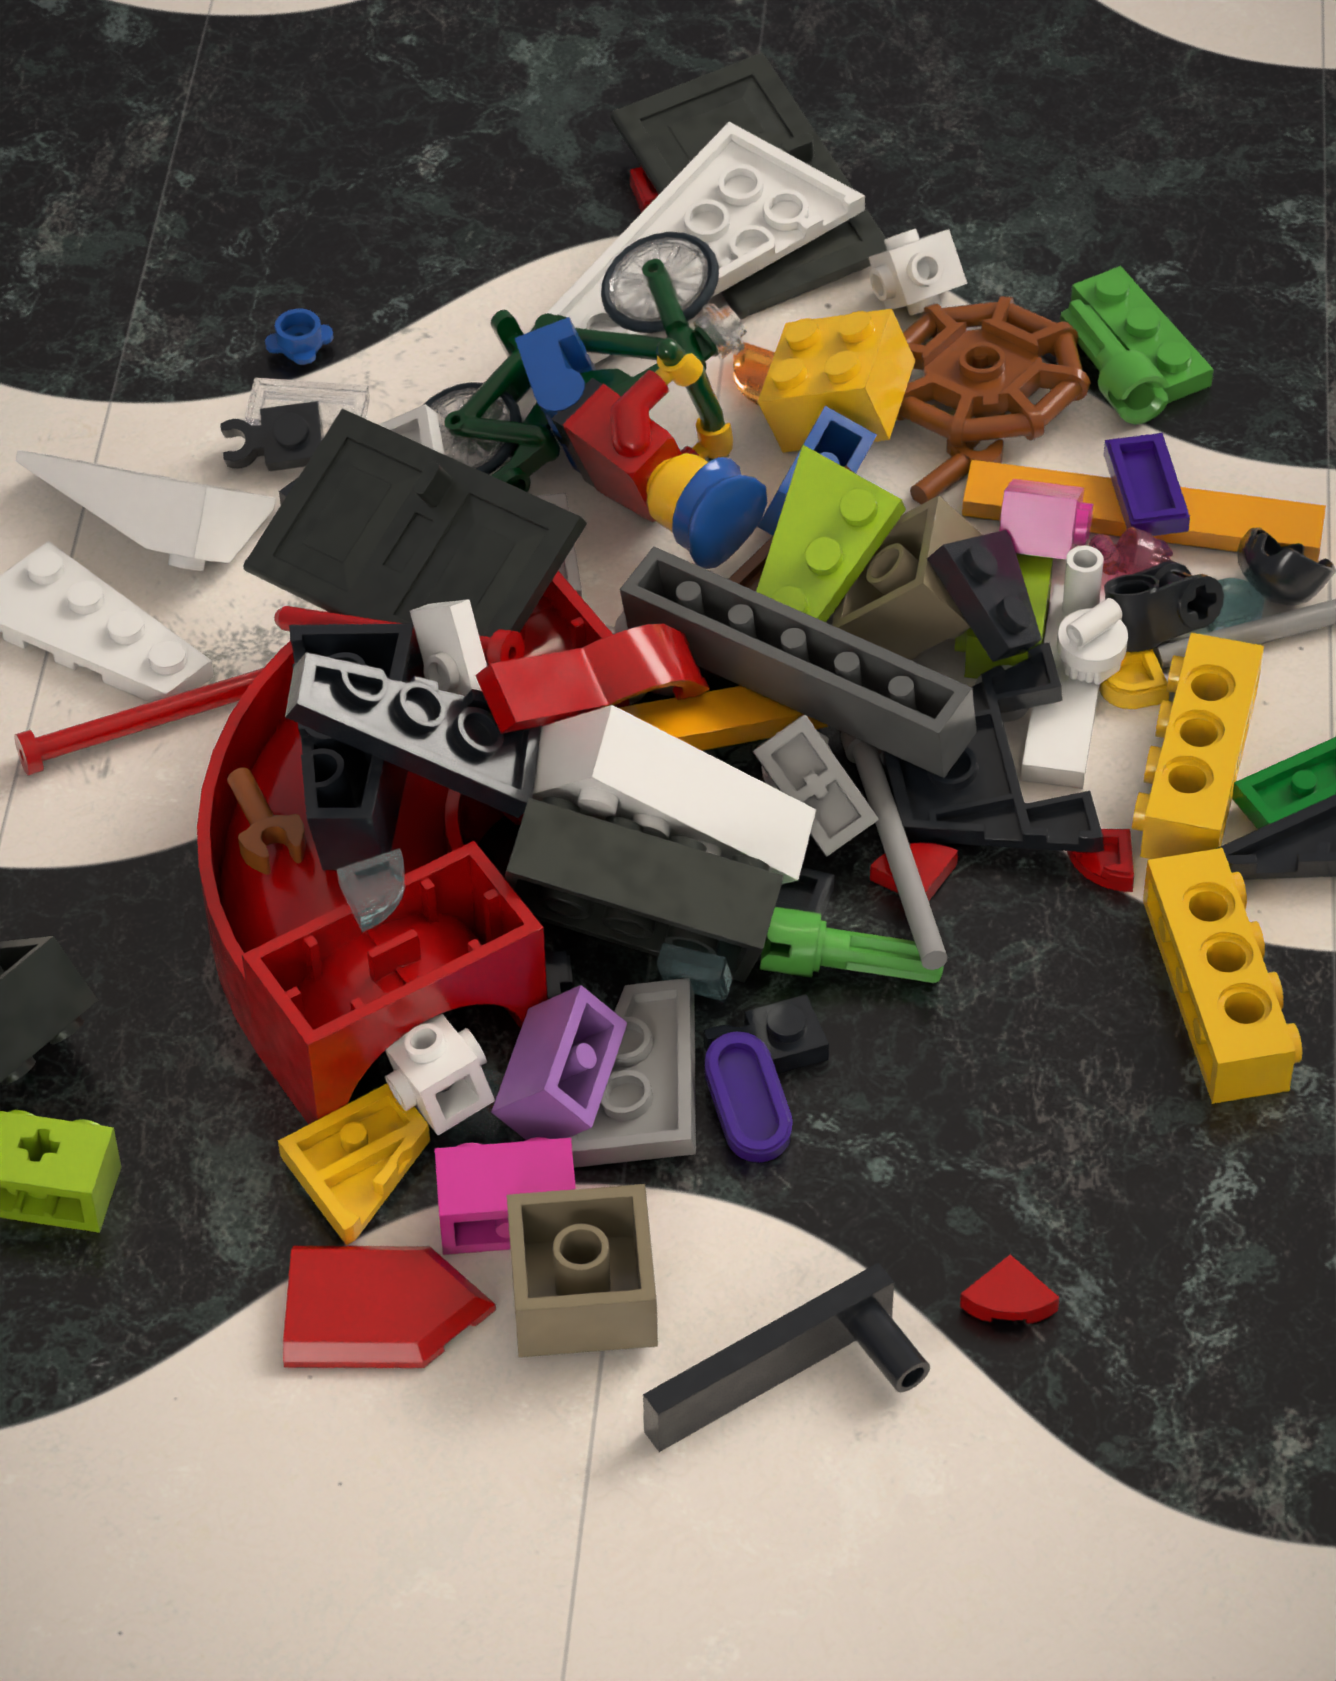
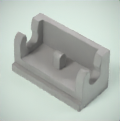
[752,714,879,856]

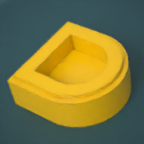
[1099,649,1170,709]

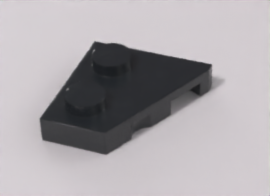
[927,530,1042,662]

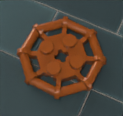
[896,296,1090,448]

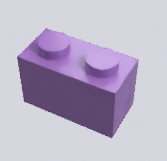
[491,985,627,1140]

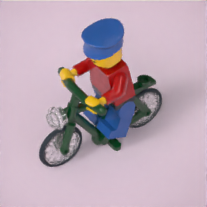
[423,232,768,569]

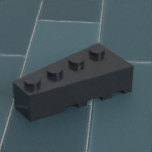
[289,623,426,870]

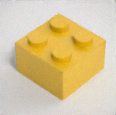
[757,308,915,453]

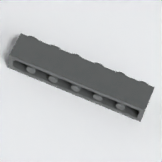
[620,546,977,778]

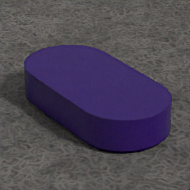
[704,1032,792,1162]

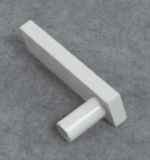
[1021,546,1105,789]

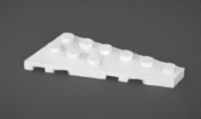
[528,122,865,364]

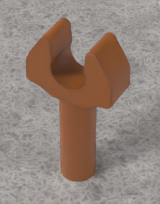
[910,439,1004,504]
[227,768,306,875]

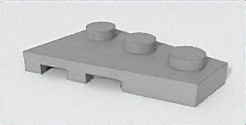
[569,978,696,1167]

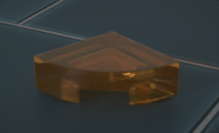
[733,340,775,405]

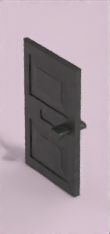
[610,52,887,319]
[243,408,587,666]

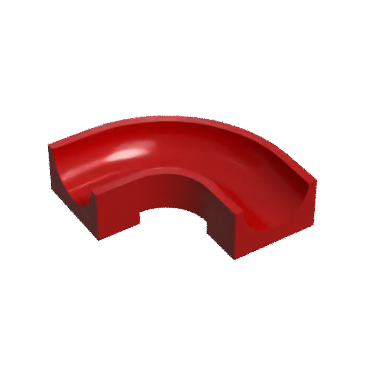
[197,571,630,1125]

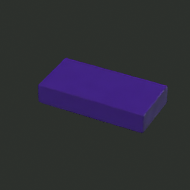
[1103,433,1190,539]

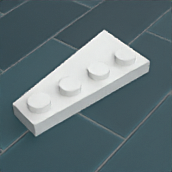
[0,541,214,702]

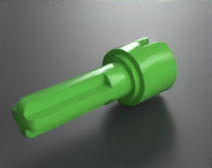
[1060,300,1169,424]
[760,906,944,983]

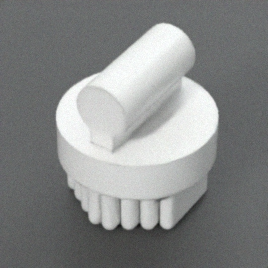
[1057,598,1128,685]

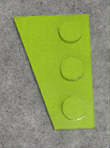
[756,445,906,622]

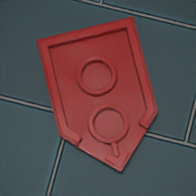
[283,1246,496,1368]

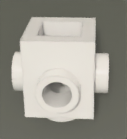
[868,228,967,316]
[385,1014,495,1135]

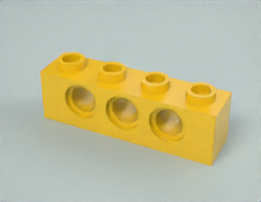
[1132,633,1264,859]
[1143,848,1302,1104]

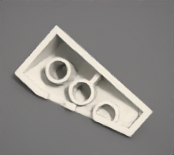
[16,450,276,571]

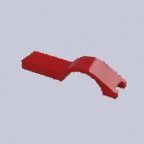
[475,624,710,734]

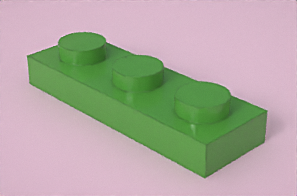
[1071,266,1213,404]

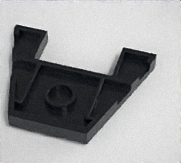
[882,643,1104,853]

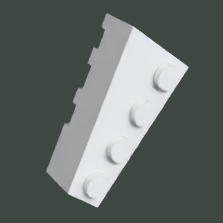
[532,705,816,884]

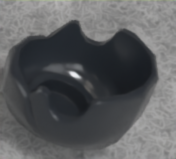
[1237,527,1336,606]

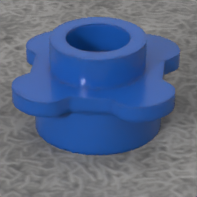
[265,309,333,364]

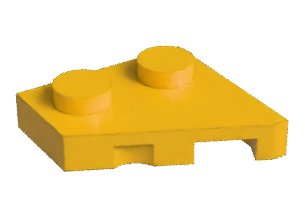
[278,1084,430,1246]

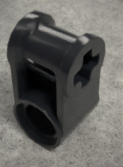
[1104,560,1224,652]

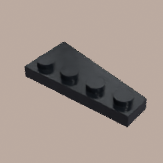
[285,652,541,819]

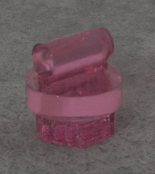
[1089,527,1173,581]

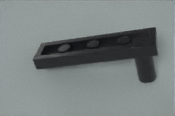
[643,1263,930,1452]

